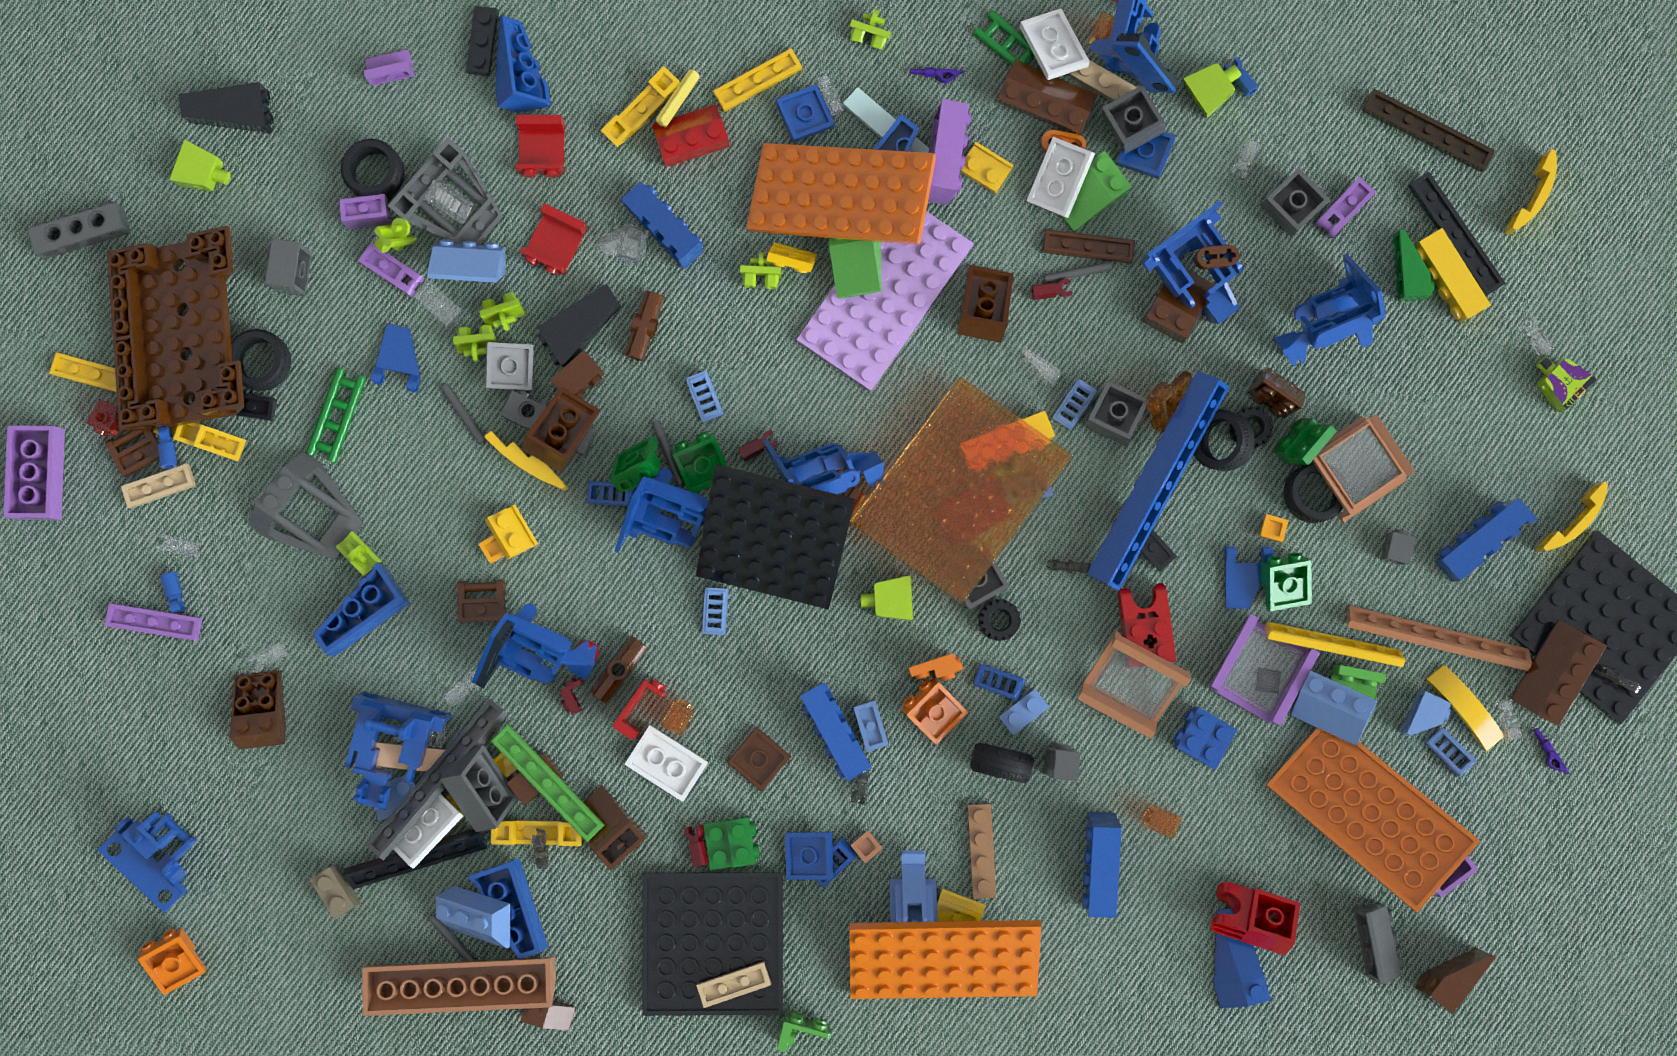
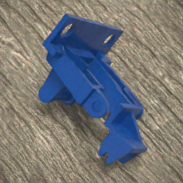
[1140,201,1243,324]
[1274,254,1386,367]
[763,439,885,494]
[615,468,708,553]
[346,692,452,810]
[97,811,197,913]

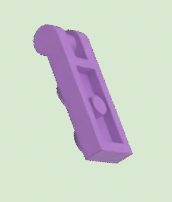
[1315,177,1376,239]
[358,243,425,297]

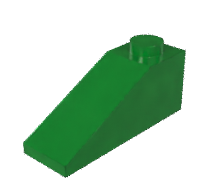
[1393,229,1434,301]

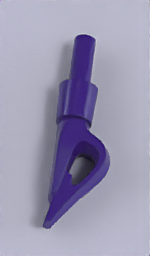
[910,67,964,83]
[1533,728,1570,774]

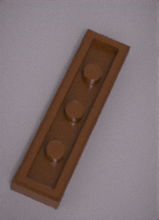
[1042,229,1135,264]

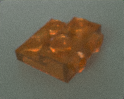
[1147,371,1192,432]

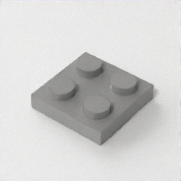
[485,342,533,391]

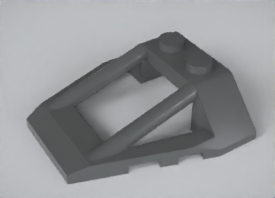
[388,138,503,245]
[249,451,364,560]

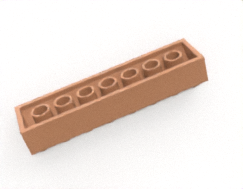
[362,956,556,1016]

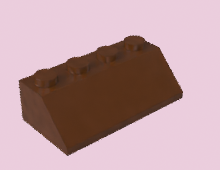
[997,60,1098,135]
[1511,619,1607,726]

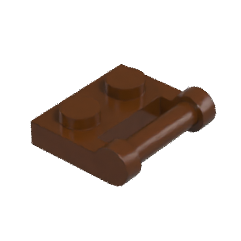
[105,430,160,477]
[457,579,506,623]

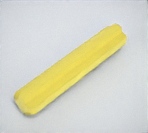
[656,69,700,127]

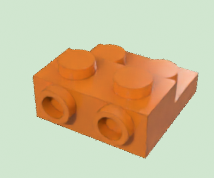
[907,653,963,681]
[901,677,968,745]
[137,928,206,995]

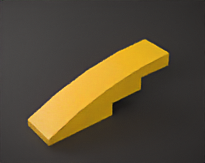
[153,423,246,462]
[484,431,569,491]

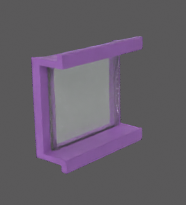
[1210,614,1320,726]

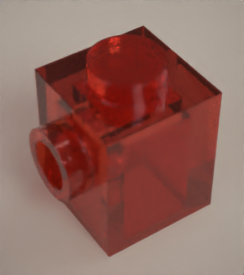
[87,399,119,437]

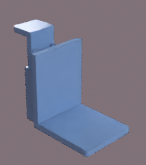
[889,850,938,922]

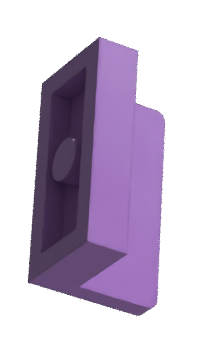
[364,50,415,86]
[339,194,393,229]

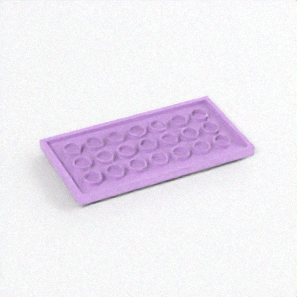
[796,211,974,392]

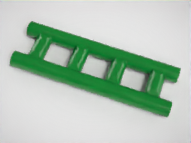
[973,10,1042,71]
[306,367,366,463]

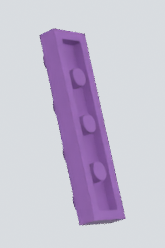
[105,603,203,641]

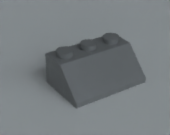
[440,745,518,832]
[1353,902,1402,985]

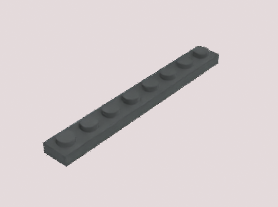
[365,699,508,861]

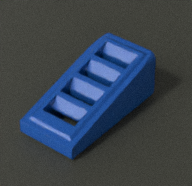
[586,481,637,507]
[973,663,1026,701]
[815,837,857,889]

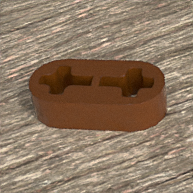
[1194,245,1240,269]

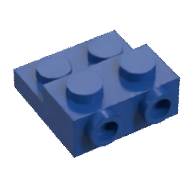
[1173,707,1237,770]

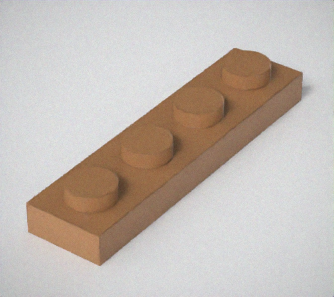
[967,803,996,899]

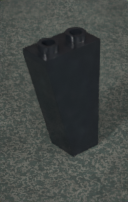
[178,82,274,133]
[537,283,621,368]

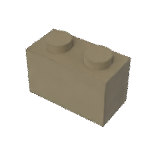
[310,864,361,920]

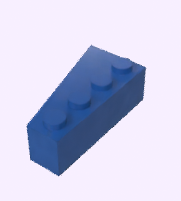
[1082,812,1122,918]

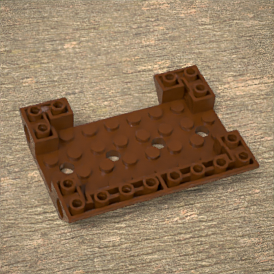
[107,226,244,430]

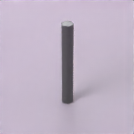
[1044,261,1112,283]
[441,384,487,445]
[651,420,685,486]
[428,914,477,960]

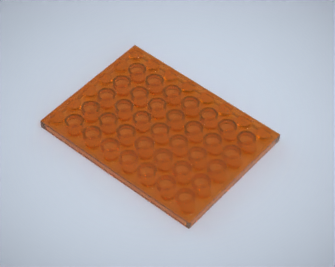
[850,377,1073,605]

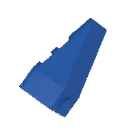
[495,16,551,112]
[1213,907,1271,1008]

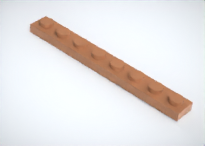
[1346,605,1532,671]

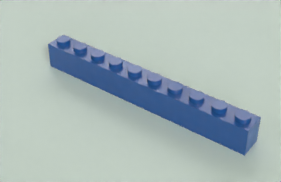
[1087,370,1229,591]

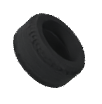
[341,139,404,199]
[231,329,291,391]
[1194,410,1255,471]
[1284,462,1348,523]
[970,742,1034,783]

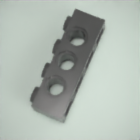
[28,201,131,260]
[500,390,598,457]
[1043,742,1081,781]

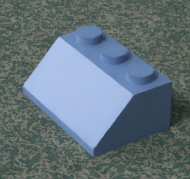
[427,239,506,283]
[1291,670,1377,746]
[436,886,510,948]

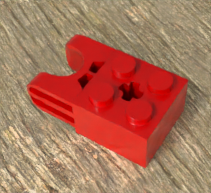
[1117,583,1177,668]
[1210,882,1301,956]

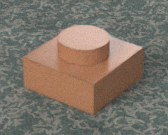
[850,830,883,863]

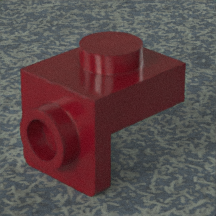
[559,678,585,715]

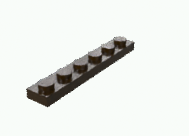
[1361,89,1495,172]

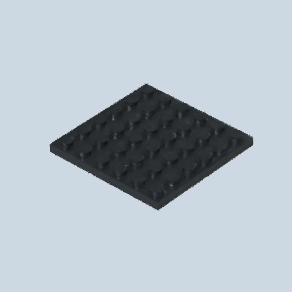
[696,464,855,610]
[1510,530,1677,724]
[642,872,783,1016]

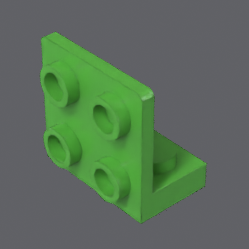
[1330,665,1386,719]
[777,1011,830,1052]

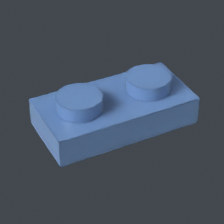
[998,689,1049,735]
[853,701,889,752]

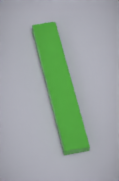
[491,724,605,842]

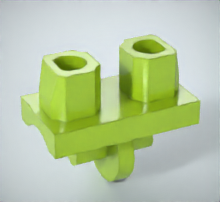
[850,9,892,50]
[374,217,417,253]
[740,252,782,289]
[479,292,525,331]
[453,325,498,362]
[336,531,382,577]

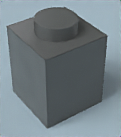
[1381,529,1416,565]

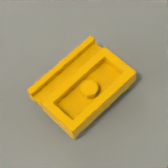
[960,142,1014,195]
[767,242,817,273]
[485,505,538,560]
[937,888,986,922]

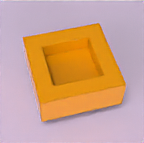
[1259,514,1289,543]
[479,535,505,564]

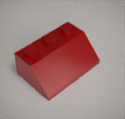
[652,104,730,167]

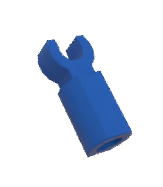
[1224,57,1259,97]
[158,427,177,469]
[160,572,185,613]

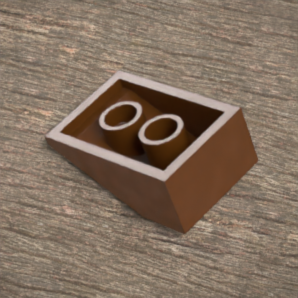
[957,265,1013,343]
[1142,268,1215,344]
[522,387,601,473]
[1415,948,1496,1014]

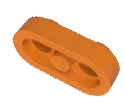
[1041,130,1086,152]

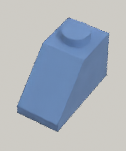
[1400,691,1451,735]

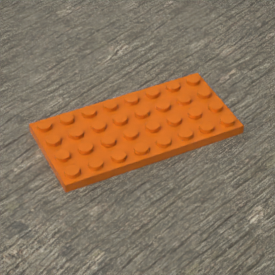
[746,143,936,245]
[1267,728,1480,913]
[849,920,1041,999]

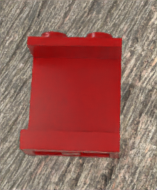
[515,115,565,178]
[520,203,588,276]
[612,679,668,740]

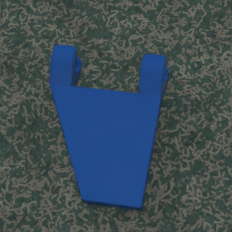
[371,324,421,393]
[1224,546,1273,609]

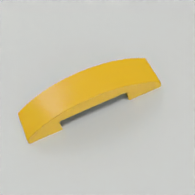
[601,66,680,147]
[1504,149,1557,235]
[1535,481,1608,552]
[1426,665,1504,751]
[491,820,582,846]

